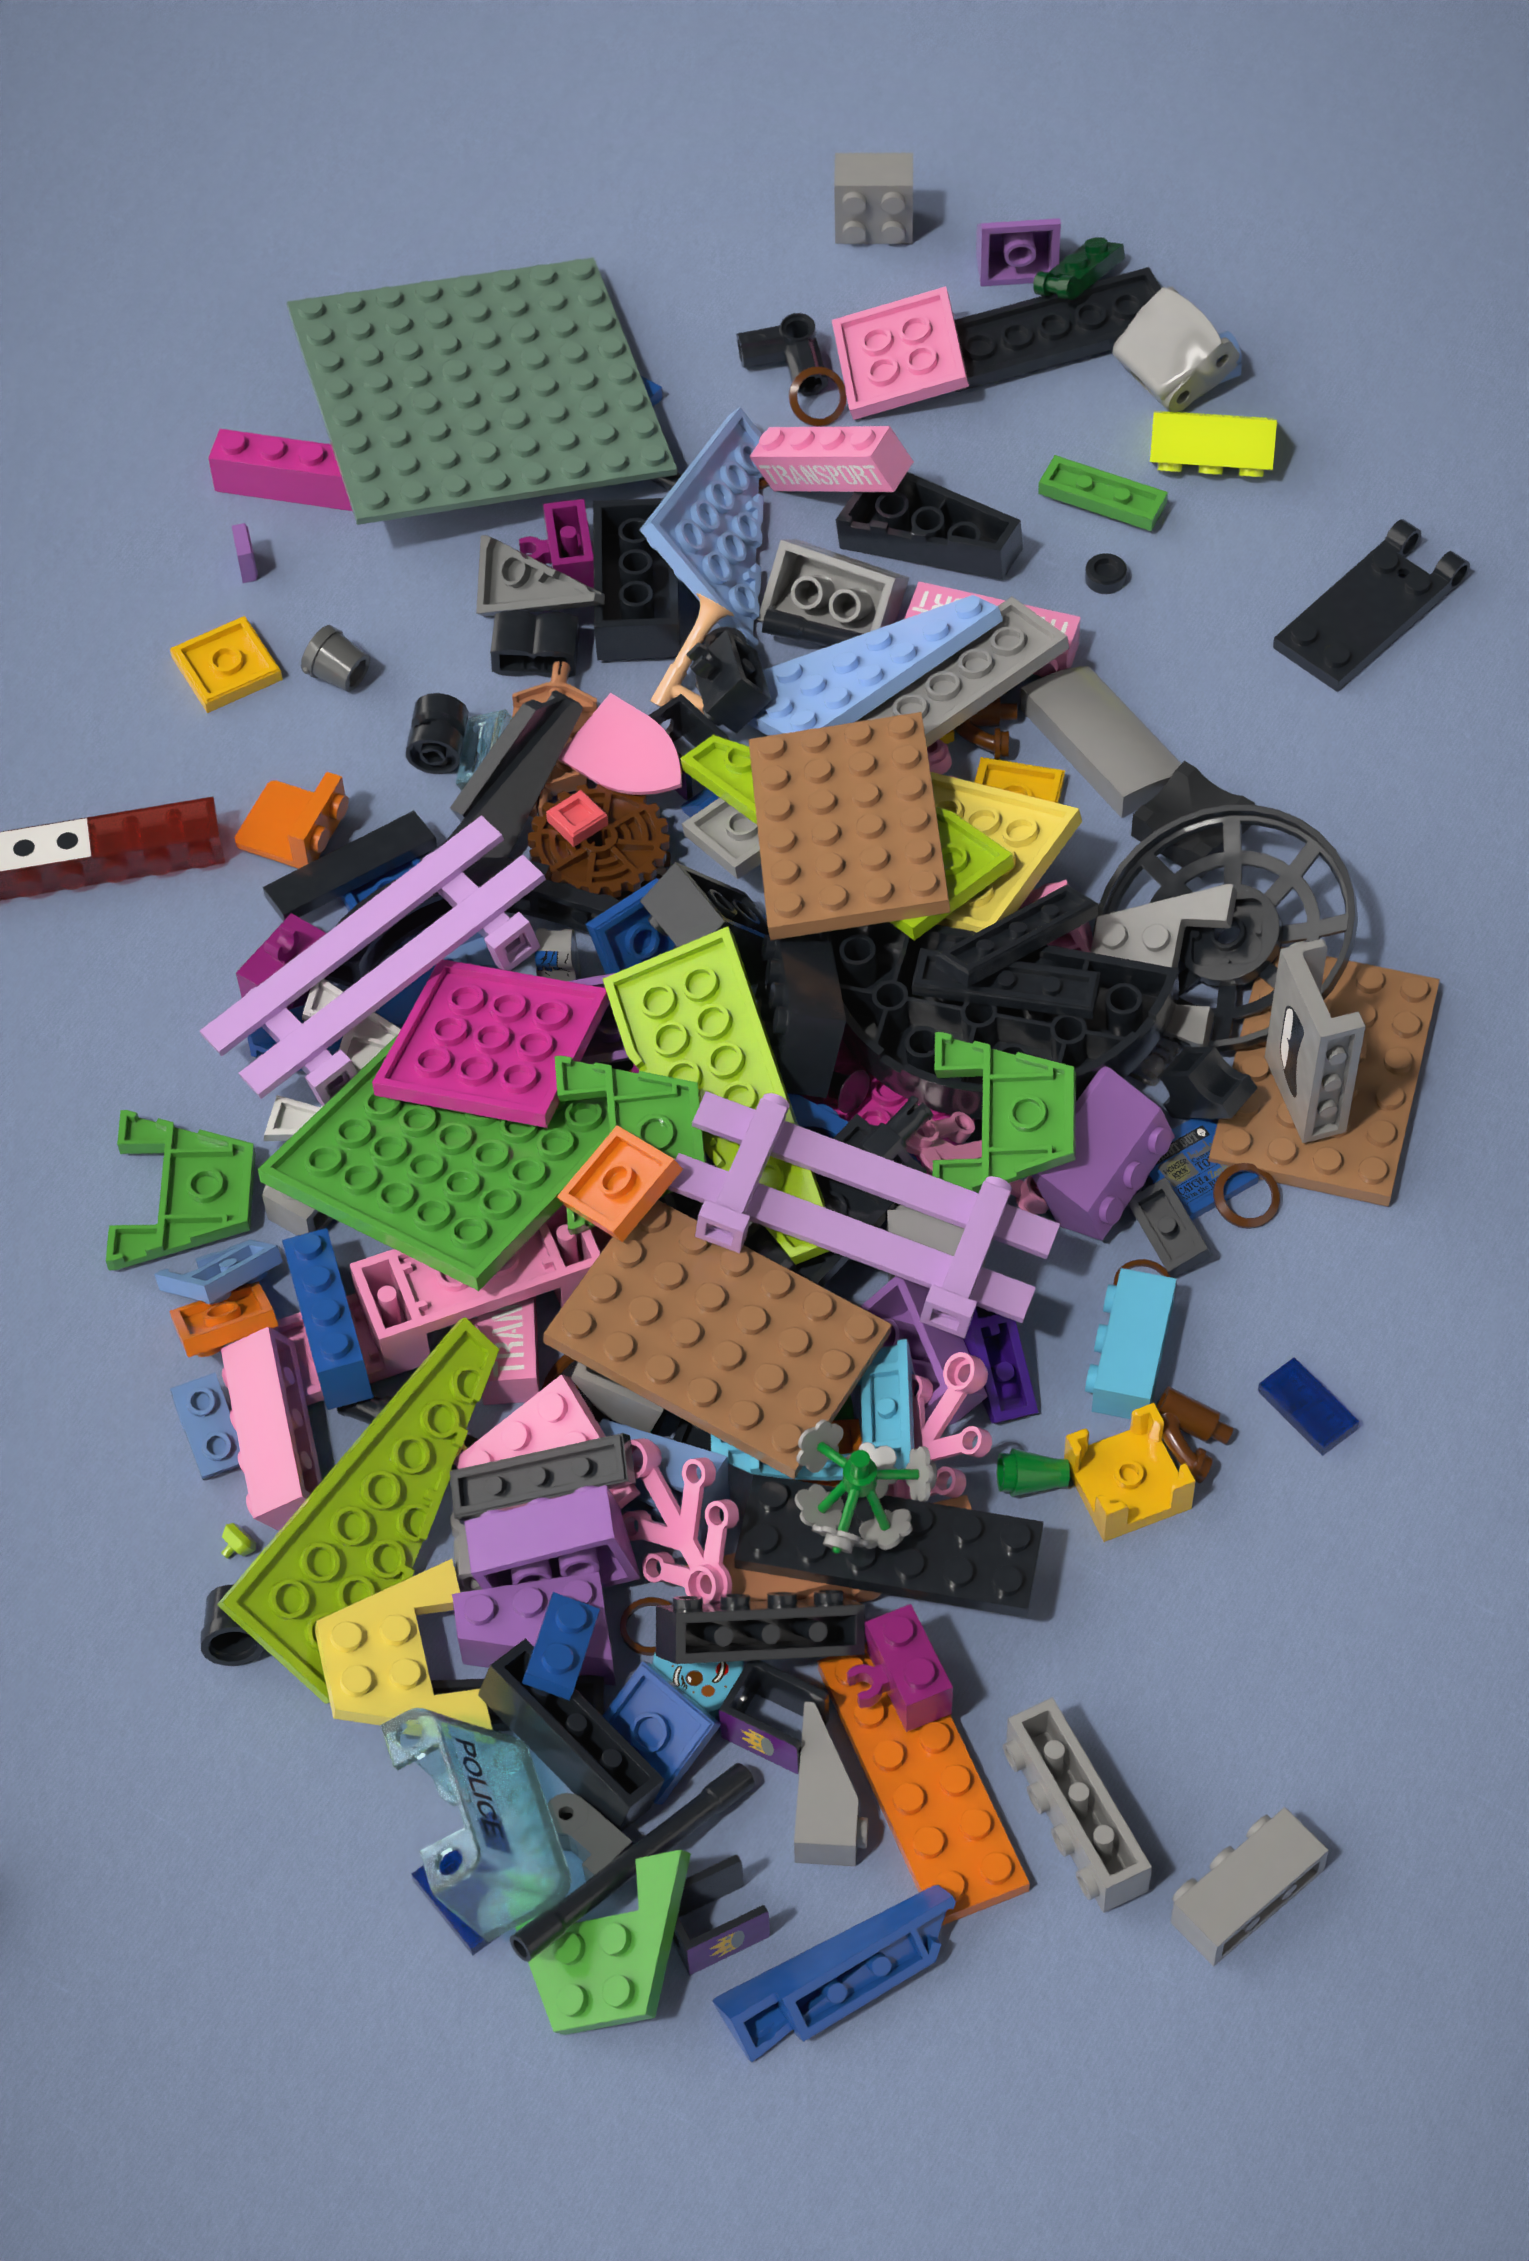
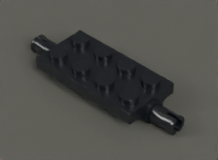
[743,1096,933,1287]

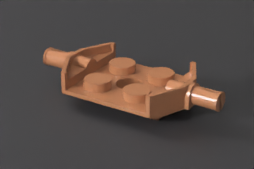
[512,661,598,818]

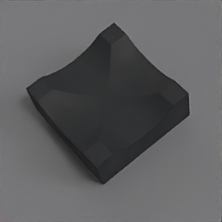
[1131,761,1255,879]

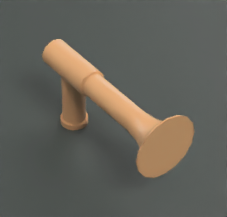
[650,593,734,715]

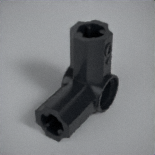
[736,313,828,397]

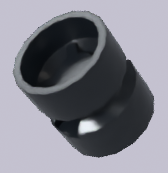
[405,693,469,774]

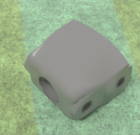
[1112,287,1240,412]

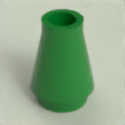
[996,1448,1070,1497]

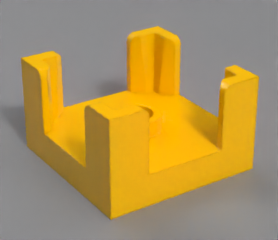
[1064,1403,1196,1542]

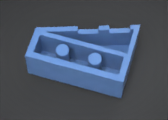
[599,1419,730,1547]

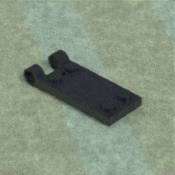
[1273,519,1470,692]

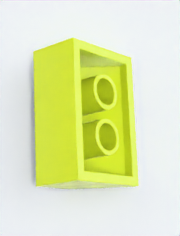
[1150,411,1277,477]

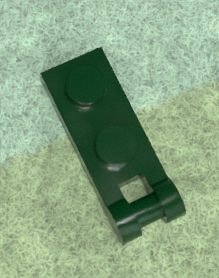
[1033,237,1125,300]

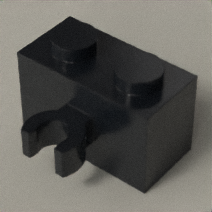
[687,629,772,734]

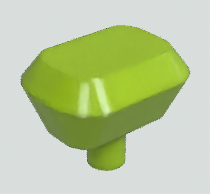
[221,1523,256,1559]

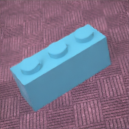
[1085,1268,1177,1419]

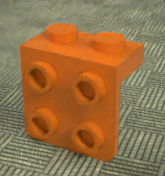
[235,771,349,869]

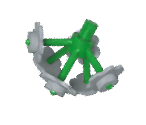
[795,1419,937,1553]

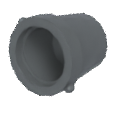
[301,625,370,692]

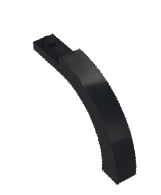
[324,857,620,987]

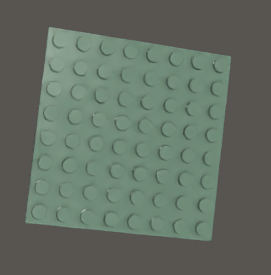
[287,257,677,525]

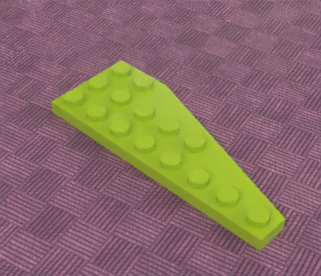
[680,735,1014,941]
[603,927,829,1265]
[217,1317,500,1704]

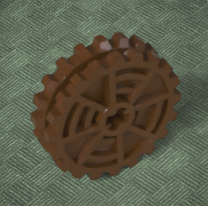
[528,784,671,901]

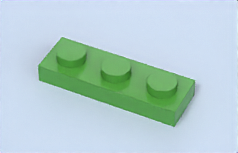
[1038,455,1168,531]

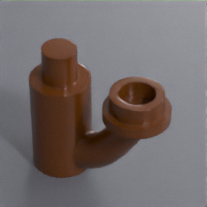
[954,697,1017,760]
[1156,1386,1234,1484]

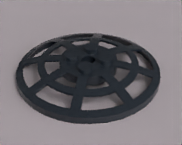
[1093,804,1358,1052]

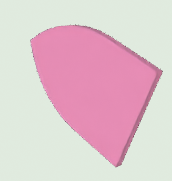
[558,693,682,795]

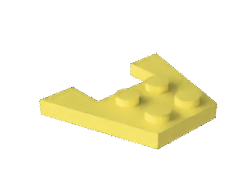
[315,1559,493,1742]

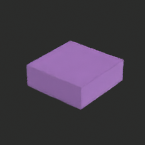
[231,523,258,583]

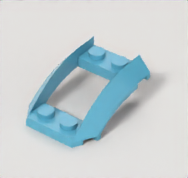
[711,1339,915,1481]

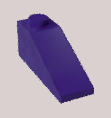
[963,1274,1039,1424]

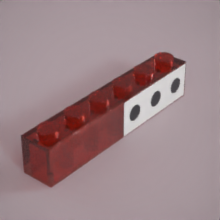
[0,796,225,901]

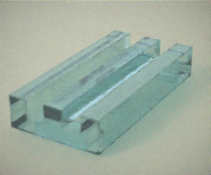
[456,709,512,791]

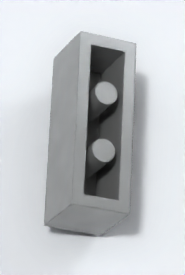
[1170,1807,1329,1967]

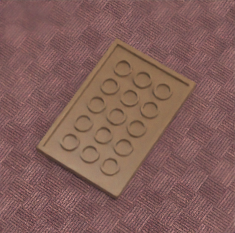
[749,712,951,940]
[1208,947,1440,1207]
[543,1200,892,1479]

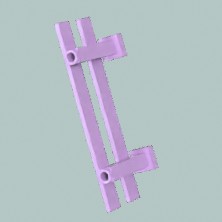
[200,815,546,1106]
[667,1091,1060,1339]

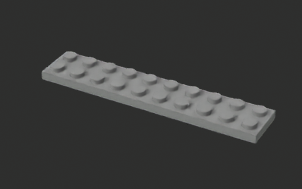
[682,597,1069,879]

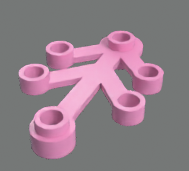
[906,1112,1049,1215]
[886,1352,992,1500]
[622,1438,739,1604]

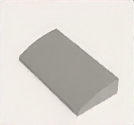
[1020,666,1181,818]

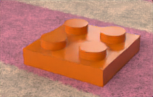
[557,1125,683,1242]
[169,1281,279,1358]

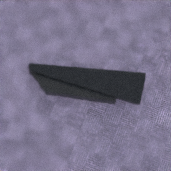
[442,690,583,858]

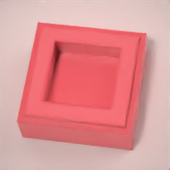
[546,790,608,847]

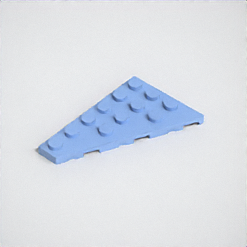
[640,407,764,648]
[747,595,1003,736]

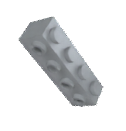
[1003,1697,1152,1913]

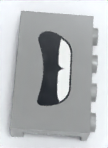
[1264,939,1365,1143]

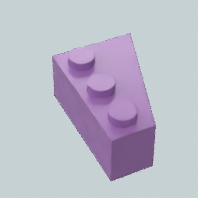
[452,1571,616,1686]

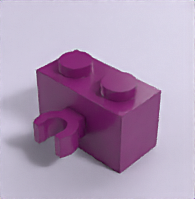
[519,499,594,589]
[236,913,327,1010]
[847,1604,953,1732]

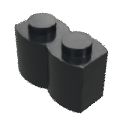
[490,610,579,677]

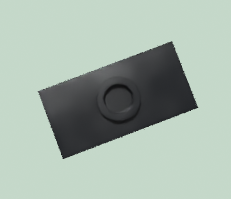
[1159,1047,1258,1119]

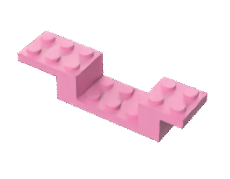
[272,1204,613,1406]

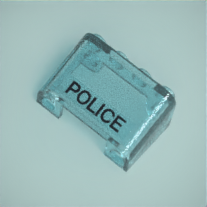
[381,1708,571,1942]

